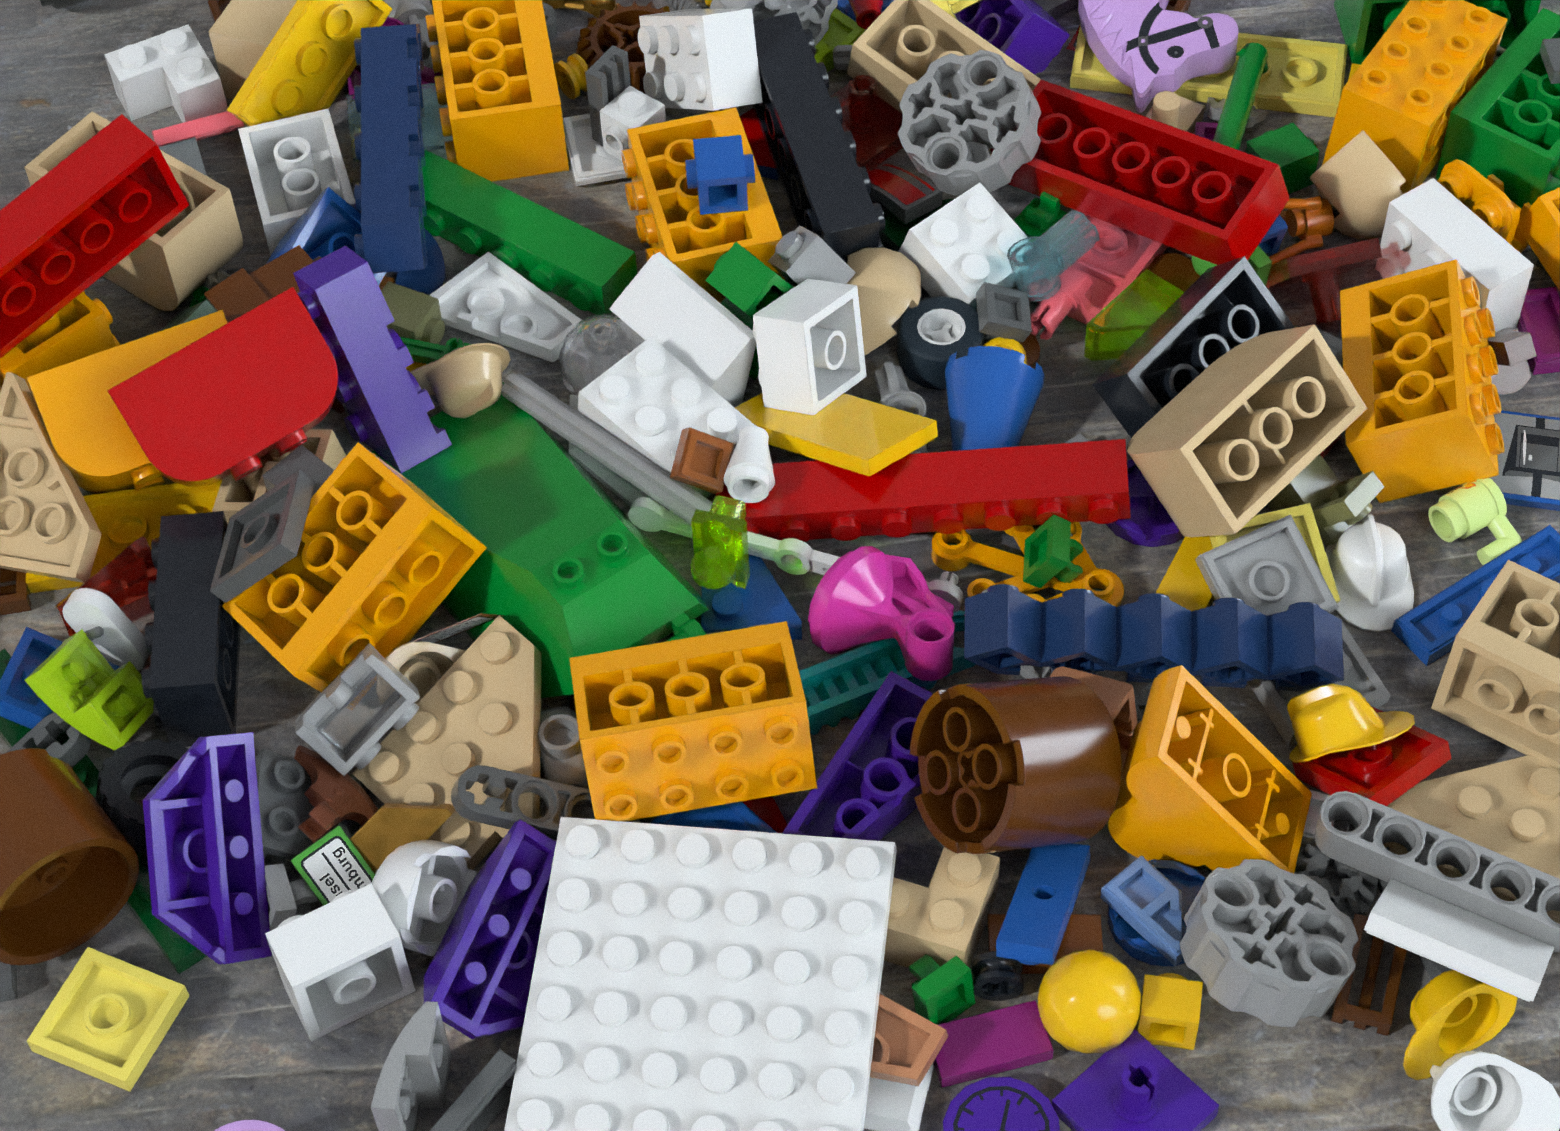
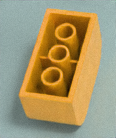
[27,310,227,493]

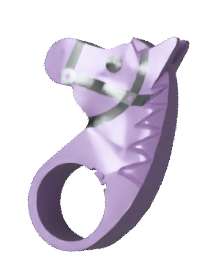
[1078,0,1238,113]

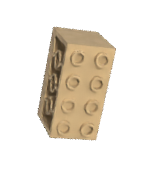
[1431,560,1560,770]

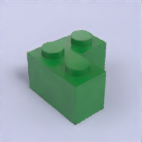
[705,242,794,380]

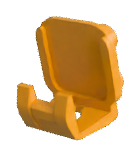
[1437,159,1532,253]

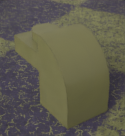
[1267,454,1385,545]

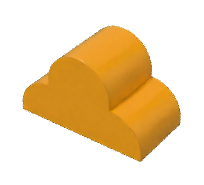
[1108,665,1312,874]

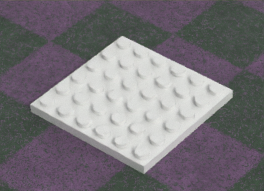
[504,817,897,1131]

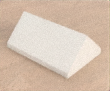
[609,252,756,407]

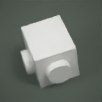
[600,85,666,161]

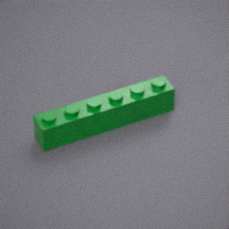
[422,149,637,319]

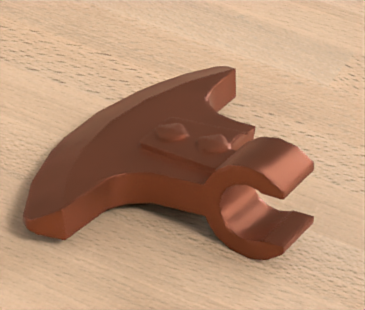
[294,745,378,843]

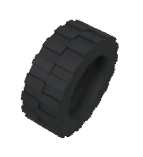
[95,739,189,856]

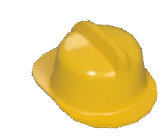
[1287,684,1415,763]
[1403,969,1518,1080]

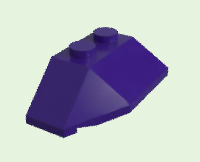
[143,732,272,964]
[424,819,556,1039]

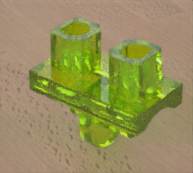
[691,496,750,589]

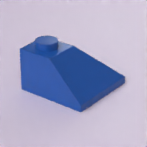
[266,187,386,285]

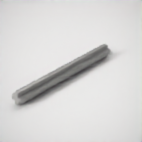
[501,373,724,533]

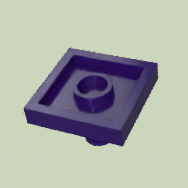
[1051,1029,1219,1131]

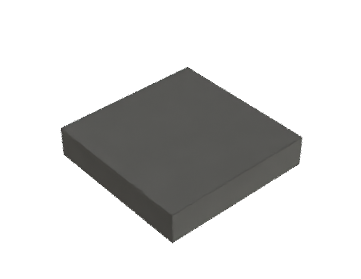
[210,470,315,603]

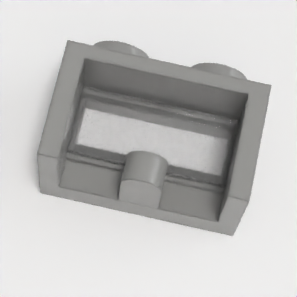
[295,643,420,776]

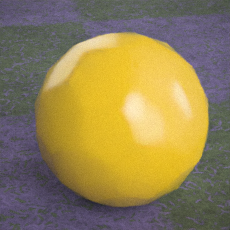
[1038,950,1141,1054]

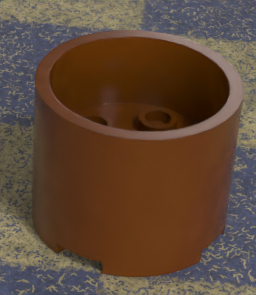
[910,676,1122,854]
[0,748,139,965]

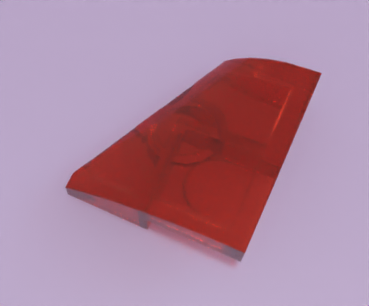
[55,536,157,637]

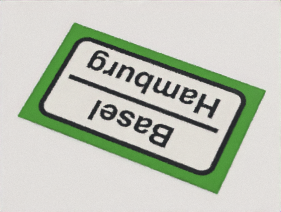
[290,826,375,906]

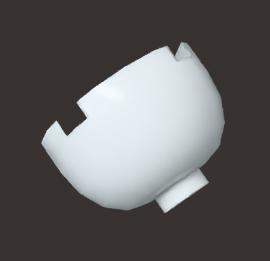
[372,840,477,956]

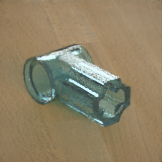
[1007,210,1100,302]

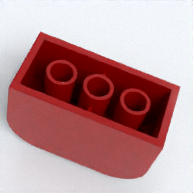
[107,287,338,486]

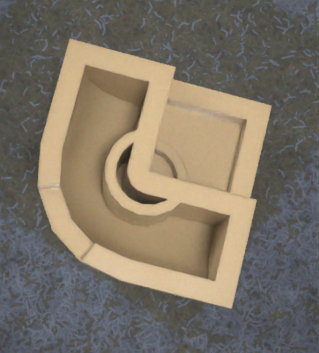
[1309,130,1406,240]
[847,247,921,355]

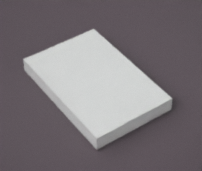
[1364,879,1554,1002]

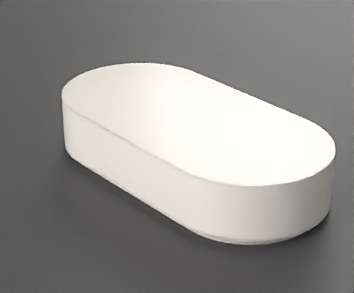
[62,588,150,671]

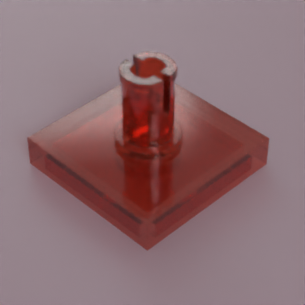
[830,74,903,172]
[1266,238,1382,325]

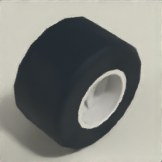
[897,296,985,390]

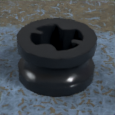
[972,951,1024,1001]

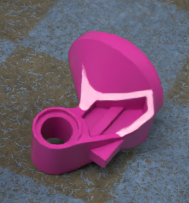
[808,546,955,681]

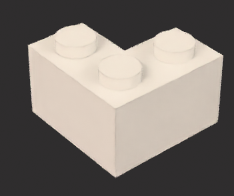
[104,24,228,123]

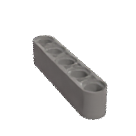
[1314,791,1560,952]

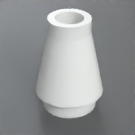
[724,426,775,503]

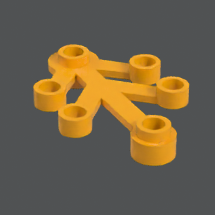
[931,522,1124,607]

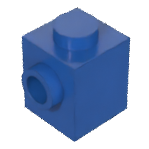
[685,135,755,215]

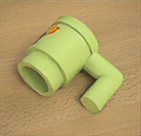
[1428,478,1522,566]

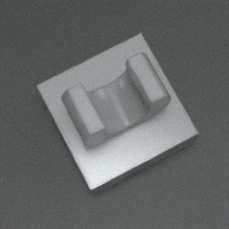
[264,863,318,931]

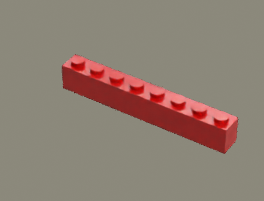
[716,439,1131,542]

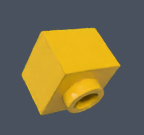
[1137,973,1203,1050]

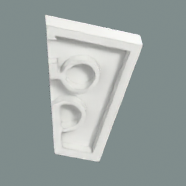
[429,252,588,362]

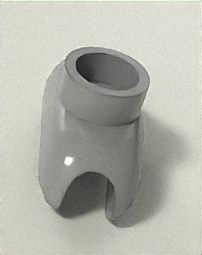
[538,706,589,789]

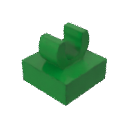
[1013,191,1073,254]
[1023,514,1083,588]
[908,954,976,1025]

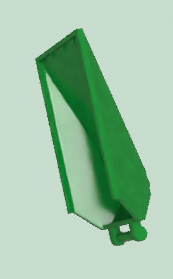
[371,382,709,698]

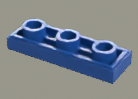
[996,843,1090,965]

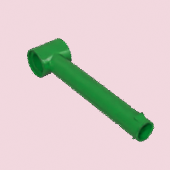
[1213,43,1269,150]

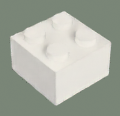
[899,182,1041,311]
[753,279,867,415]
[265,883,415,1042]

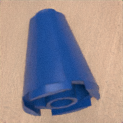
[945,346,1045,451]

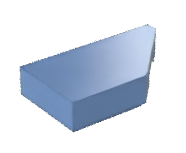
[1100,855,1182,966]

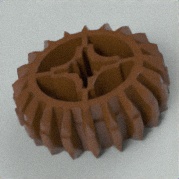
[576,0,670,94]

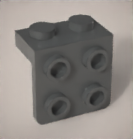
[255,749,363,860]

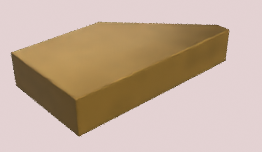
[350,803,456,874]

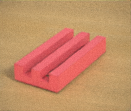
[152,111,245,147]

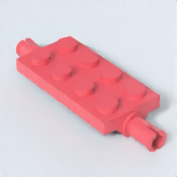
[1020,211,1168,340]

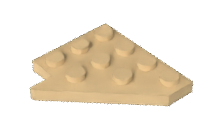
[0,372,102,583]
[352,615,541,870]
[1383,755,1560,924]

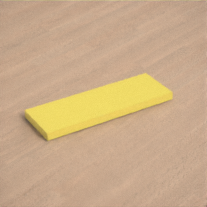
[1070,25,1348,118]

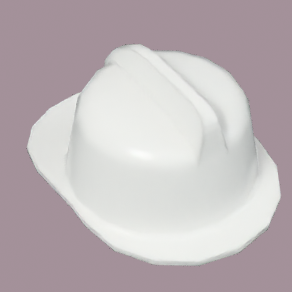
[1326,514,1414,632]
[1430,1051,1560,1131]

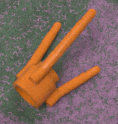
[1269,196,1334,267]

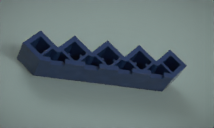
[354,24,428,273]
[964,584,1344,691]

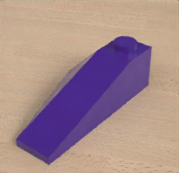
[955,0,1070,74]

